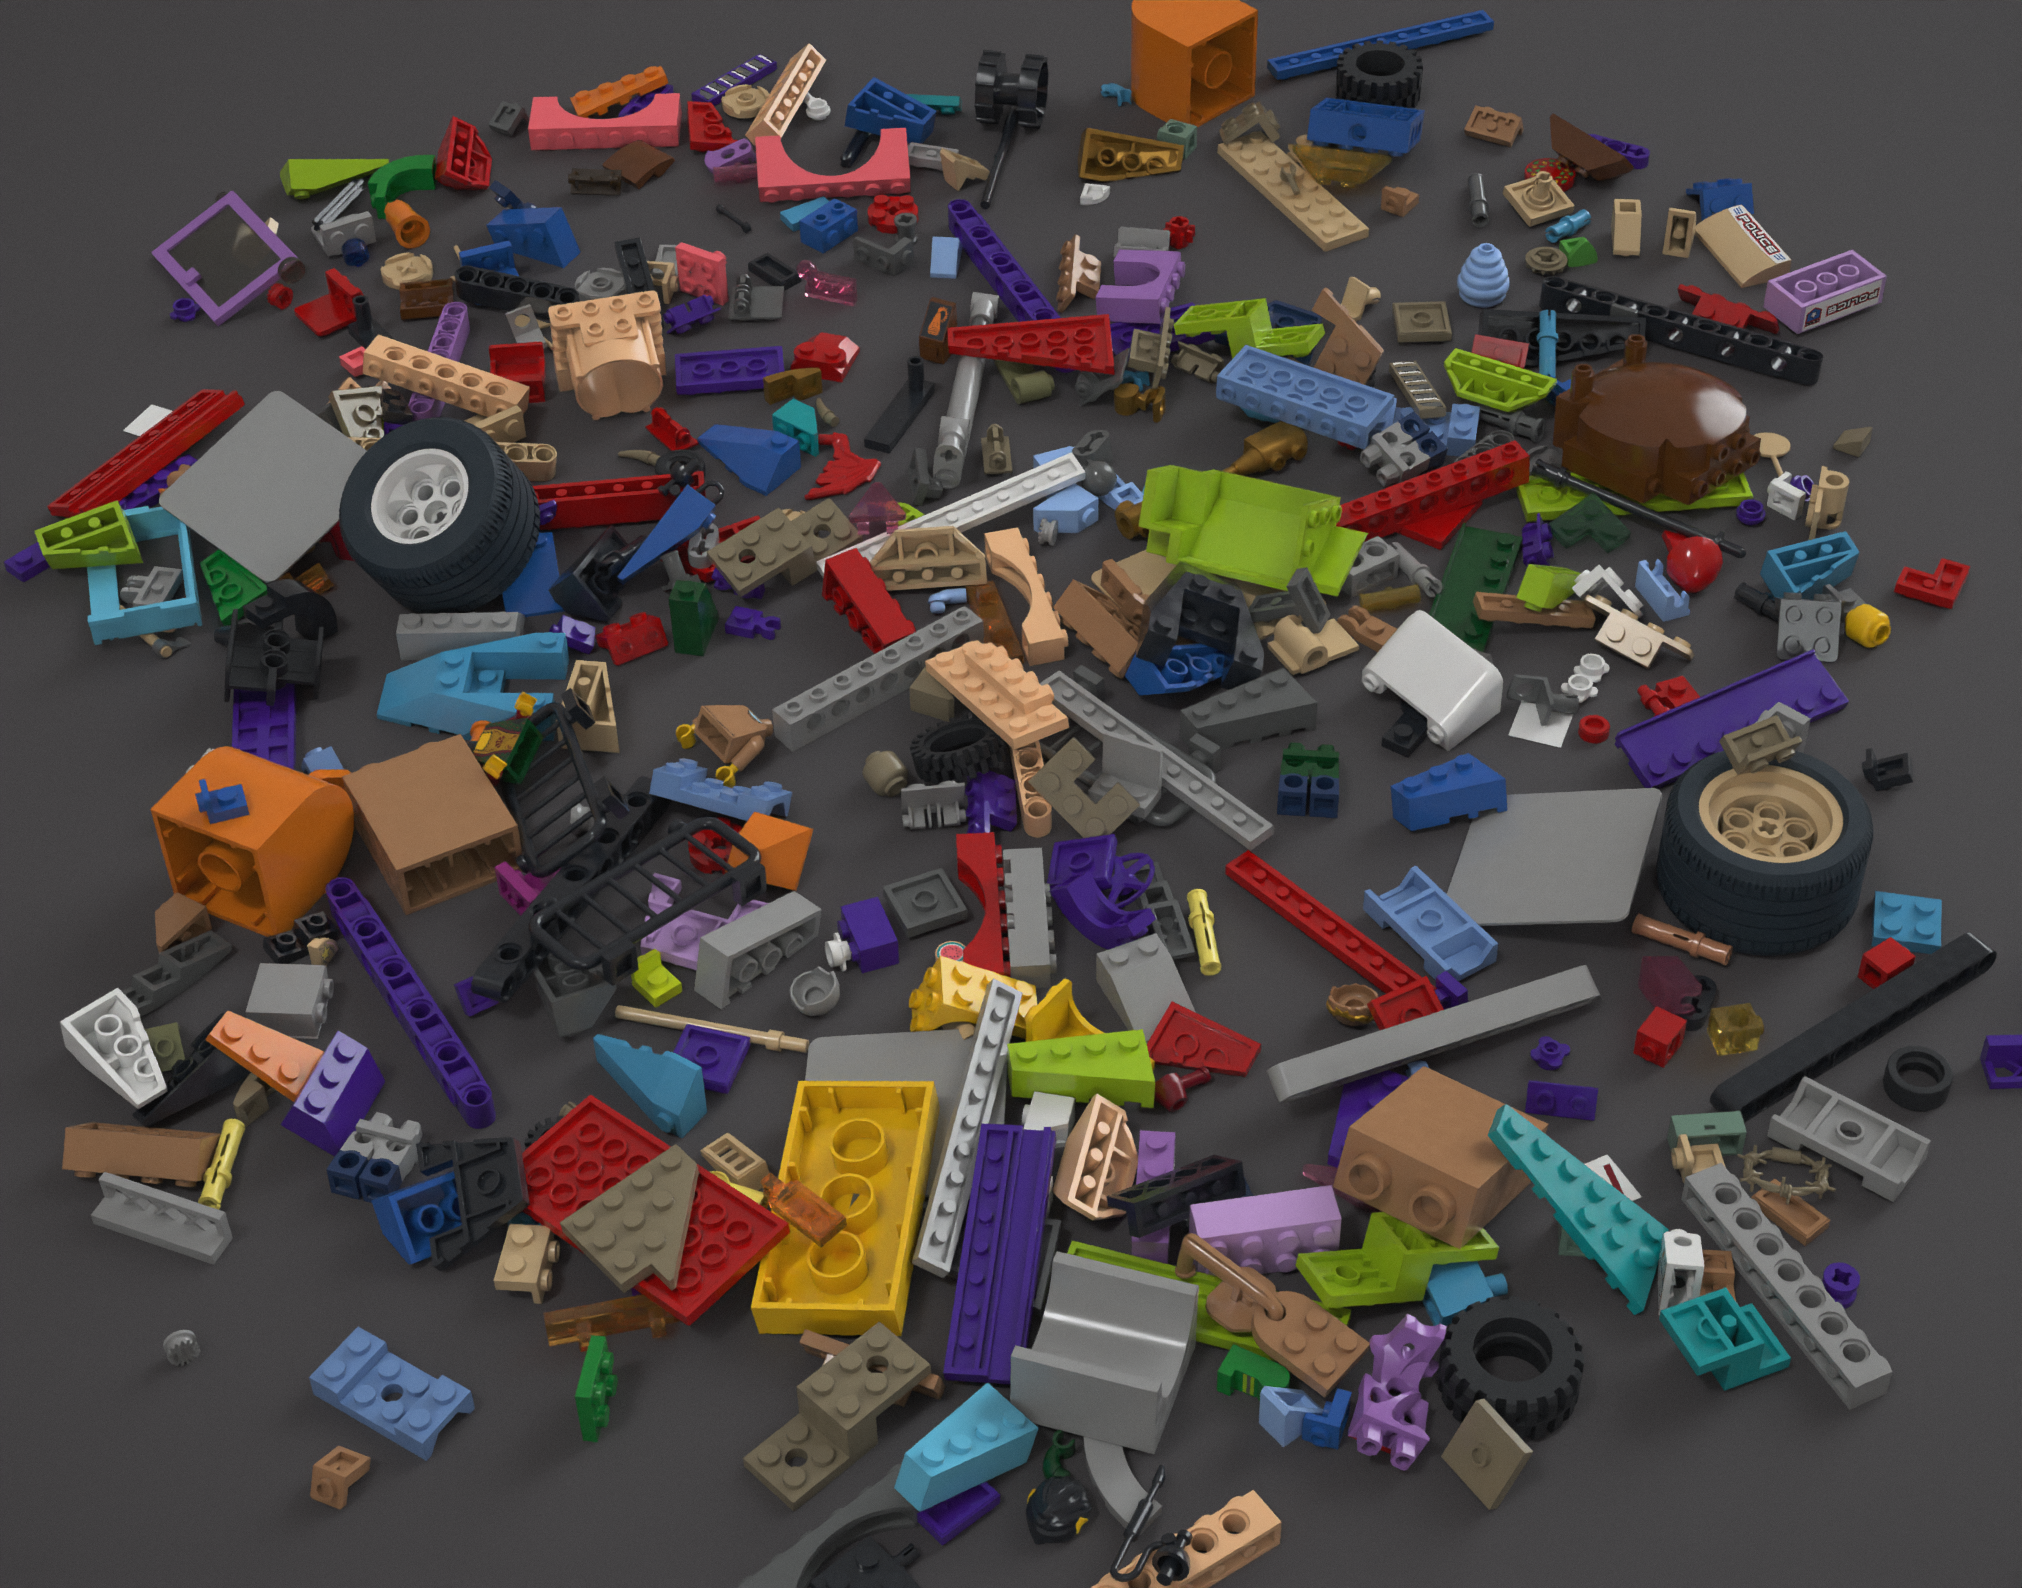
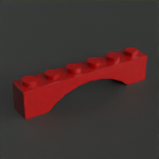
[956,832,1011,978]

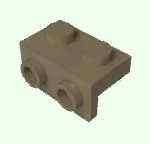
[1719,715,1803,774]

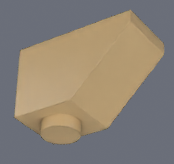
[1663,208,1697,258]

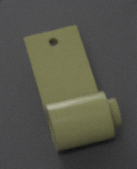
[992,359,1055,405]

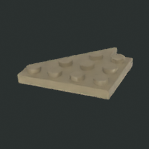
[560,1144,699,1293]

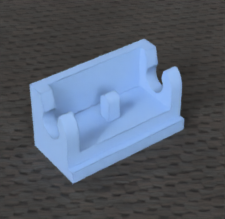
[1635,559,1690,622]

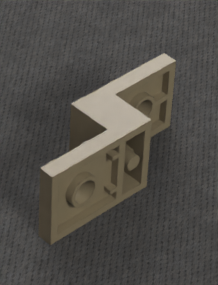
[707,498,863,597]
[743,1322,931,1512]

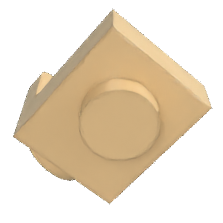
[1671,1134,1726,1183]

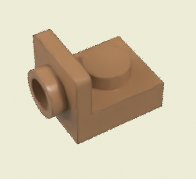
[1381,186,1419,217]
[310,1446,371,1509]

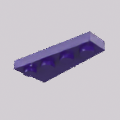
[1327,1070,1410,1168]

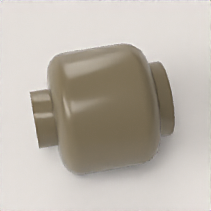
[862,751,908,797]

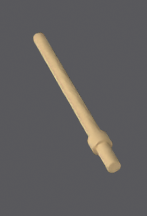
[615,1005,809,1053]

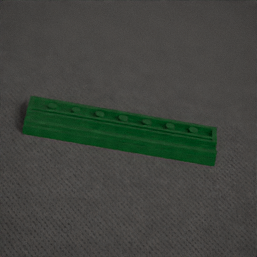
[1429,522,1523,652]

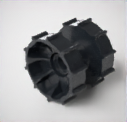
[974,50,1049,129]

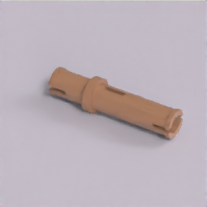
[1632,913,1733,966]

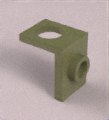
[144,1022,185,1073]

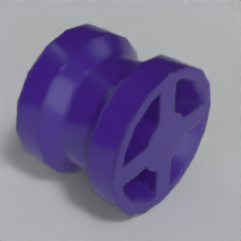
[1822,1262,1860,1309]

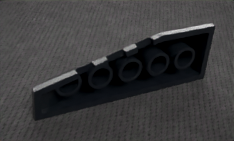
[1478,309,1646,367]

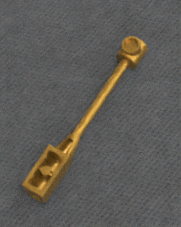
[1115,421,1308,539]

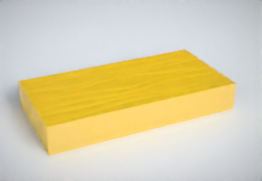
[751,1081,940,1336]

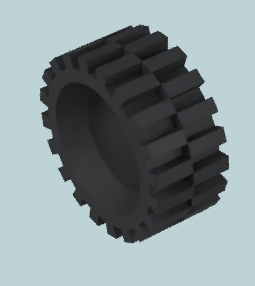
[1335,40,1423,108]

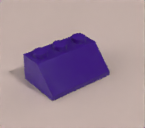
[280,1031,385,1157]

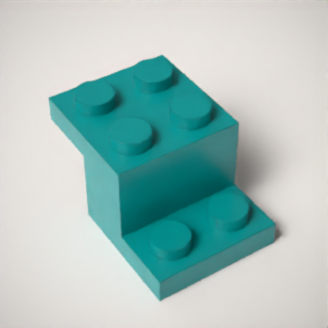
[1659,1287,1791,1391]

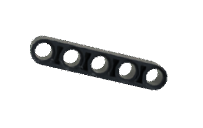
[454,266,580,319]

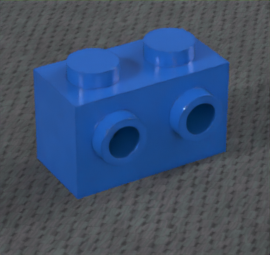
[799,198,858,253]

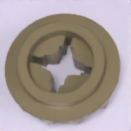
[1525,246,1567,276]

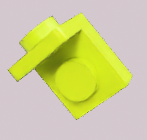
[631,949,682,1008]

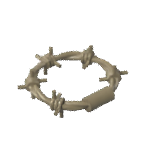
[1737,1145,1836,1205]

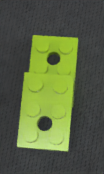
[1174,298,1325,359]
[1295,1212,1499,1309]

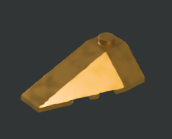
[1078,128,1184,182]

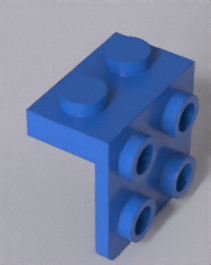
[1686,178,1754,221]
[459,240,519,305]

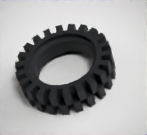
[909,714,1010,784]

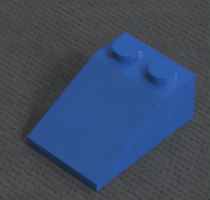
[502,532,565,617]

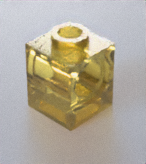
[1707,1003,1764,1056]

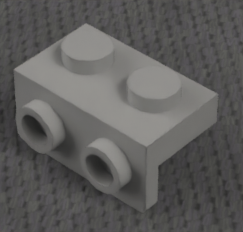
[1113,226,1170,257]

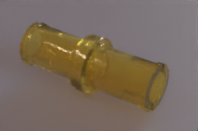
[1359,584,1421,611]

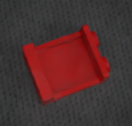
[489,342,546,403]

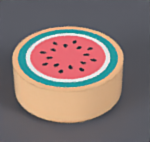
[935,941,966,962]

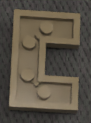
[1028,737,1140,838]

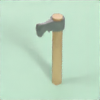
[120,605,191,658]

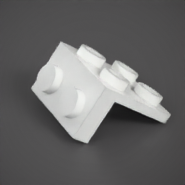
[1572,565,1644,618]

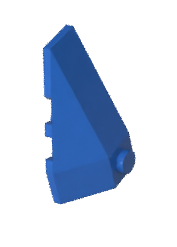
[697,424,801,496]
[618,484,717,585]
[1125,643,1225,696]
[371,1170,462,1265]

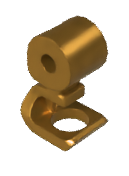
[1114,383,1165,423]

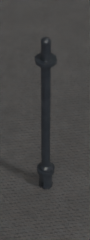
[1531,459,1746,558]

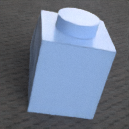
[1033,483,1098,533]

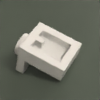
[1767,472,1806,520]

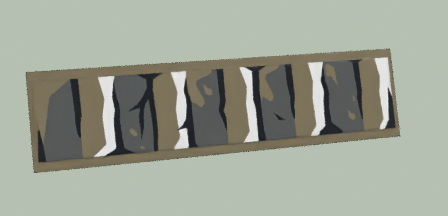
[1389,361,1446,419]

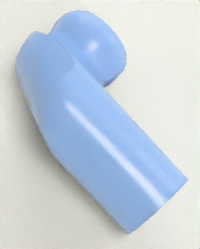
[928,588,967,614]

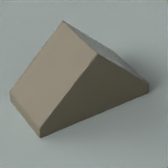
[909,666,954,722]

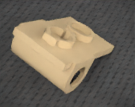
[1805,466,1849,540]
[1268,615,1359,675]

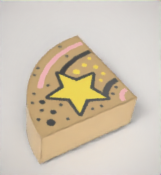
[307,938,339,966]

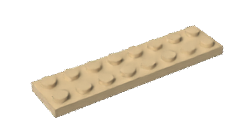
[1217,131,1369,252]

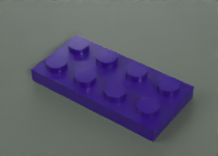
[1110,302,1215,362]
[675,346,784,395]

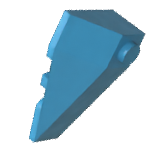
[593,1034,707,1138]

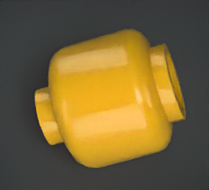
[1845,604,1891,648]

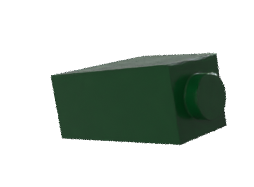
[669,580,719,656]

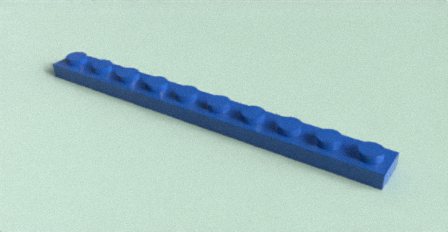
[1267,10,1494,80]

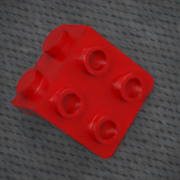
[294,268,364,336]

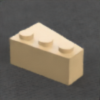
[556,660,620,753]

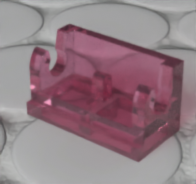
[1638,956,1702,1014]

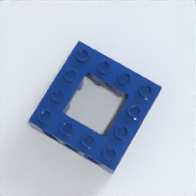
[1307,98,1425,156]

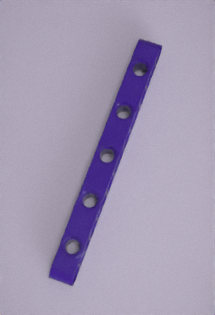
[948,199,1075,373]
[325,877,496,1129]

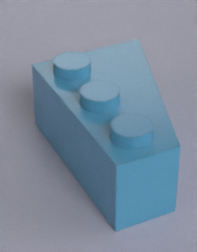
[1760,531,1860,599]

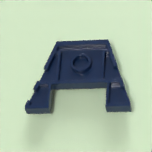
[1215,300,1323,366]

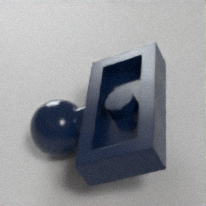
[489,180,537,209]

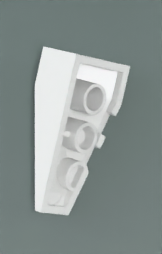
[60,988,167,1109]

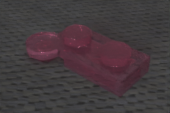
[796,260,858,306]

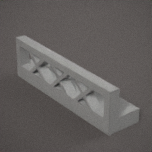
[91,1172,233,1265]

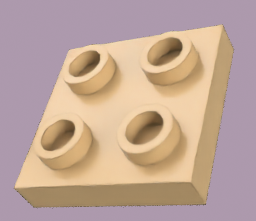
[1503,171,1575,227]

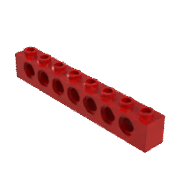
[1336,440,1530,542]

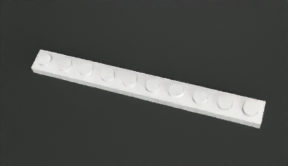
[817,452,1085,577]

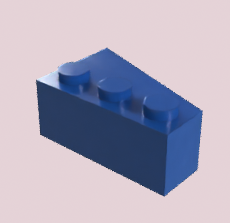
[845,77,937,144]
[486,207,581,268]
[1390,753,1507,831]

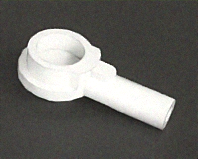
[803,92,831,121]

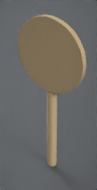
[1754,433,1790,477]

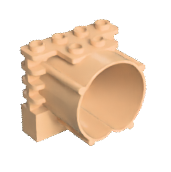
[548,291,666,420]

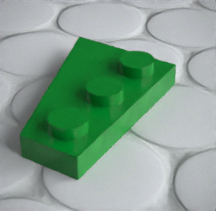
[200,549,267,626]

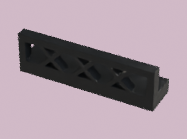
[1106,1155,1247,1238]

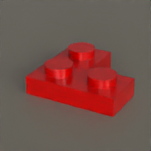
[1894,558,1971,609]

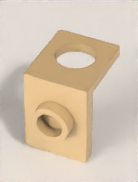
[647,261,679,304]

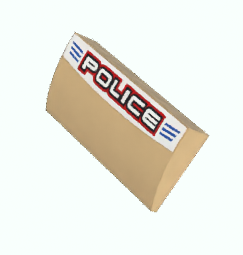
[1694,204,1792,288]

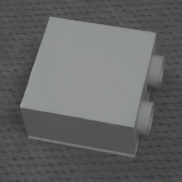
[245,963,334,1039]

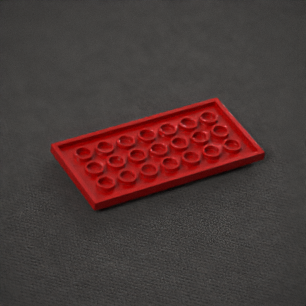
[522,1094,790,1326]

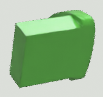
[1559,237,1598,267]

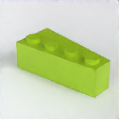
[1007,1029,1155,1108]

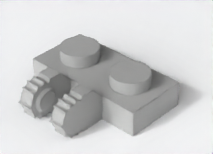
[119,566,184,607]

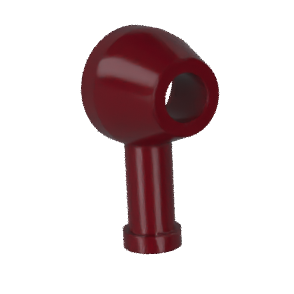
[1154,1066,1211,1112]

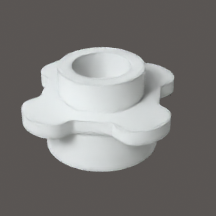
[1574,654,1610,683]
[1561,674,1598,703]
[825,932,851,972]

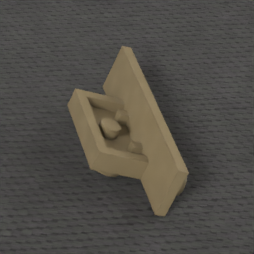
[1127,307,1174,389]

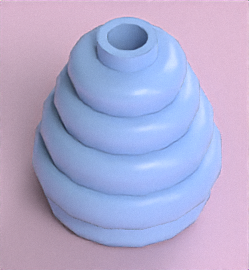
[1457,243,1509,308]

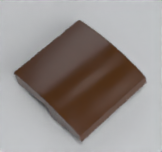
[602,140,675,189]
[399,278,454,320]

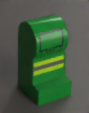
[1217,1344,1290,1401]

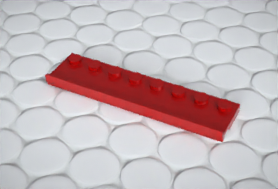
[47,389,245,518]

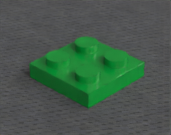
[575,1335,618,1442]

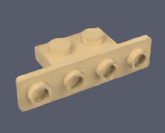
[1584,595,1694,669]

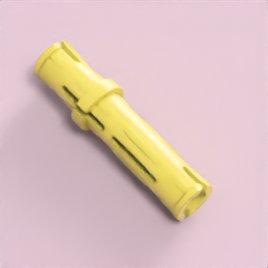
[1187,889,1221,976]
[198,1119,245,1210]

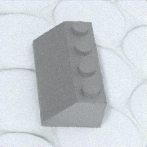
[396,612,525,661]

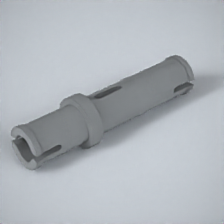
[1389,542,1443,597]

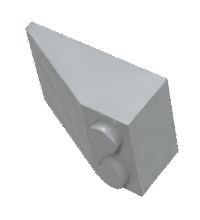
[1096,933,1195,1044]

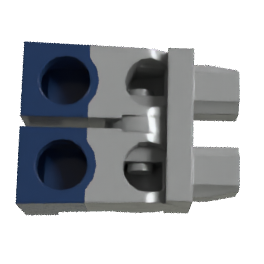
[1360,411,1448,487]
[326,1112,422,1203]

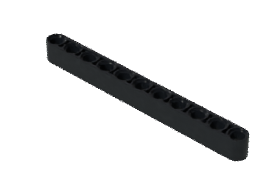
[1710,932,1997,1123]

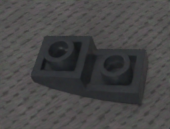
[263,911,339,964]

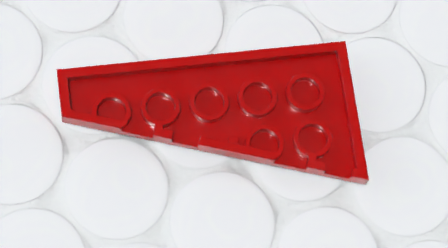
[947,314,1115,375]

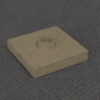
[1392,301,1452,342]
[1441,1399,1533,1510]

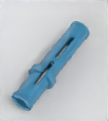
[1537,310,1558,377]

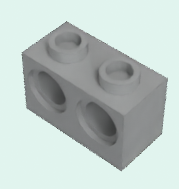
[1341,536,1400,598]

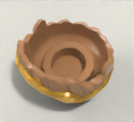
[1326,983,1378,1026]

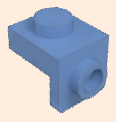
[301,746,344,774]

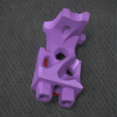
[1348,1314,1447,1471]

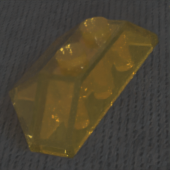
[1288,143,1392,188]

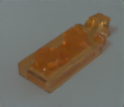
[760,1173,847,1248]

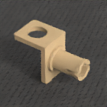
[1341,277,1381,321]

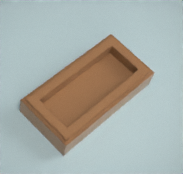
[1751,1179,1830,1246]

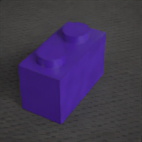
[837,897,899,973]

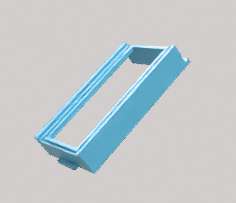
[87,506,202,645]

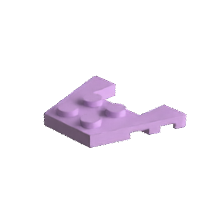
[640,873,769,970]

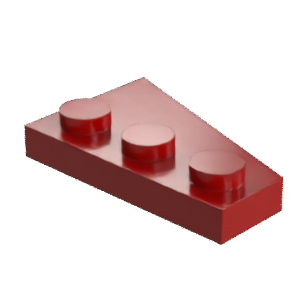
[687,101,738,152]
[1147,1001,1262,1077]

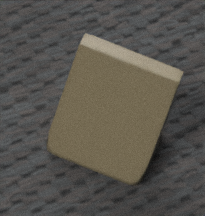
[1833,427,1873,457]

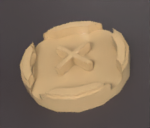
[380,252,434,290]

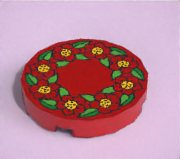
[1524,158,1576,192]

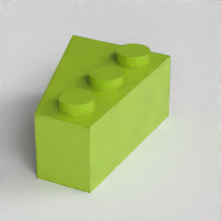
[34,500,143,569]

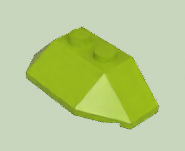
[1444,348,1557,412]

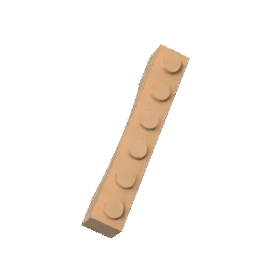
[984,527,1068,666]

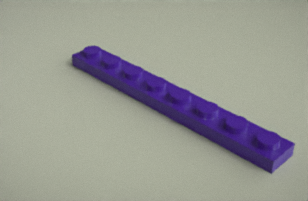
[4,454,198,583]

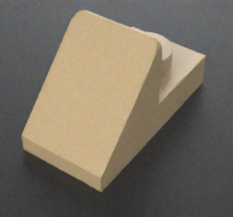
[940,148,990,191]

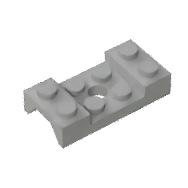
[1767,1076,1931,1202]

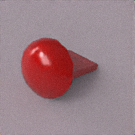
[1662,530,1723,593]

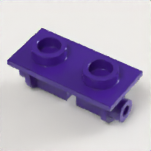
[663,295,721,335]
[1522,513,1554,567]
[1525,1080,1598,1121]

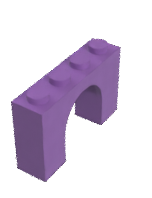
[1096,249,1185,324]

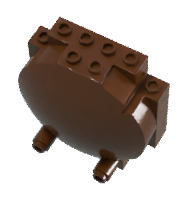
[1553,334,1761,505]

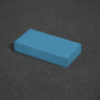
[780,196,829,232]

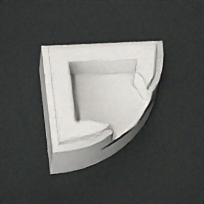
[1080,183,1110,205]

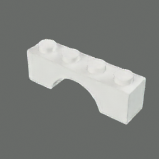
[1022,1091,1075,1218]

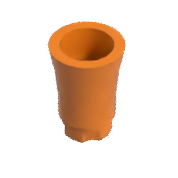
[384,199,430,249]

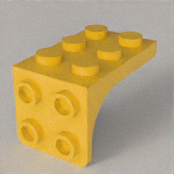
[909,956,1037,1039]
[1025,978,1155,1106]

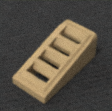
[700,1133,771,1191]

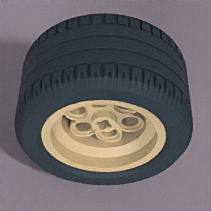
[1656,750,1874,956]

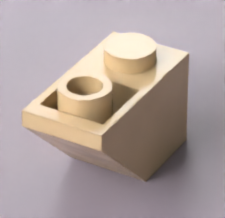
[1611,199,1642,256]

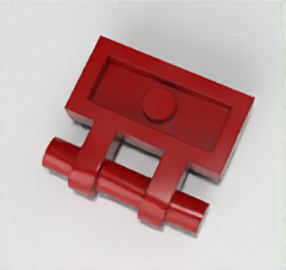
[1637,676,1700,717]

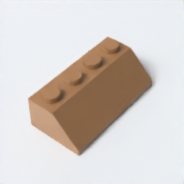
[1053,579,1140,679]
[62,1122,221,1187]

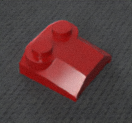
[791,332,860,383]

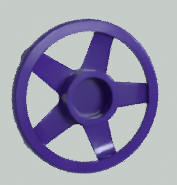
[1099,853,1155,908]

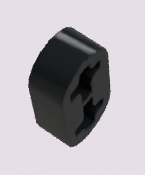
[1675,975,1717,1031]

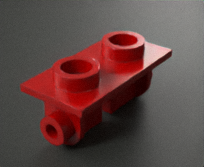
[645,407,699,451]

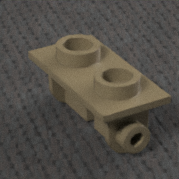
[1171,341,1225,384]
[981,424,1012,474]

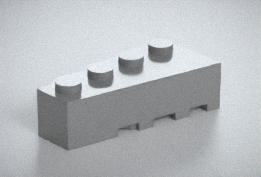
[694,891,822,1010]

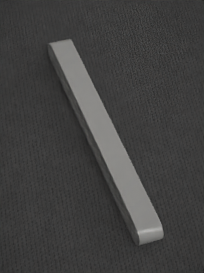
[1266,965,1601,1104]

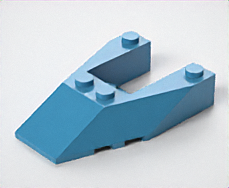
[377,632,569,741]

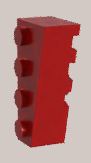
[822,548,916,654]

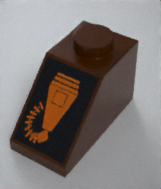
[919,297,957,365]

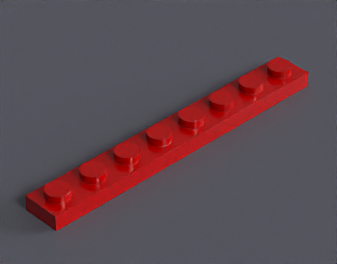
[1225,850,1437,994]

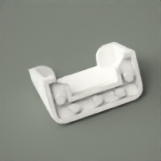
[1362,610,1503,751]

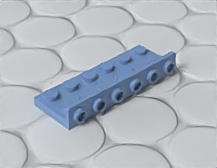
[1216,345,1394,449]

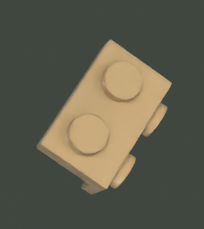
[494,1224,560,1304]

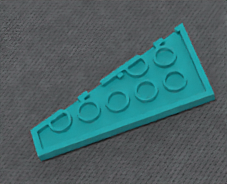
[1488,1104,1669,1315]

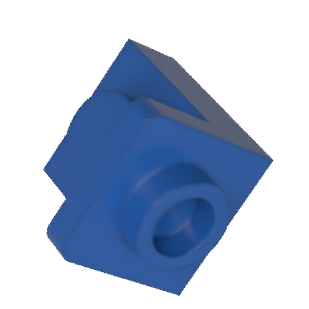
[195,779,250,824]
[1302,1388,1352,1450]

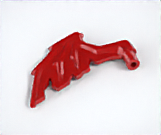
[804,432,881,500]

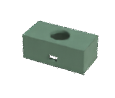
[1667,1111,1747,1156]

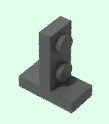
[1249,567,1331,634]

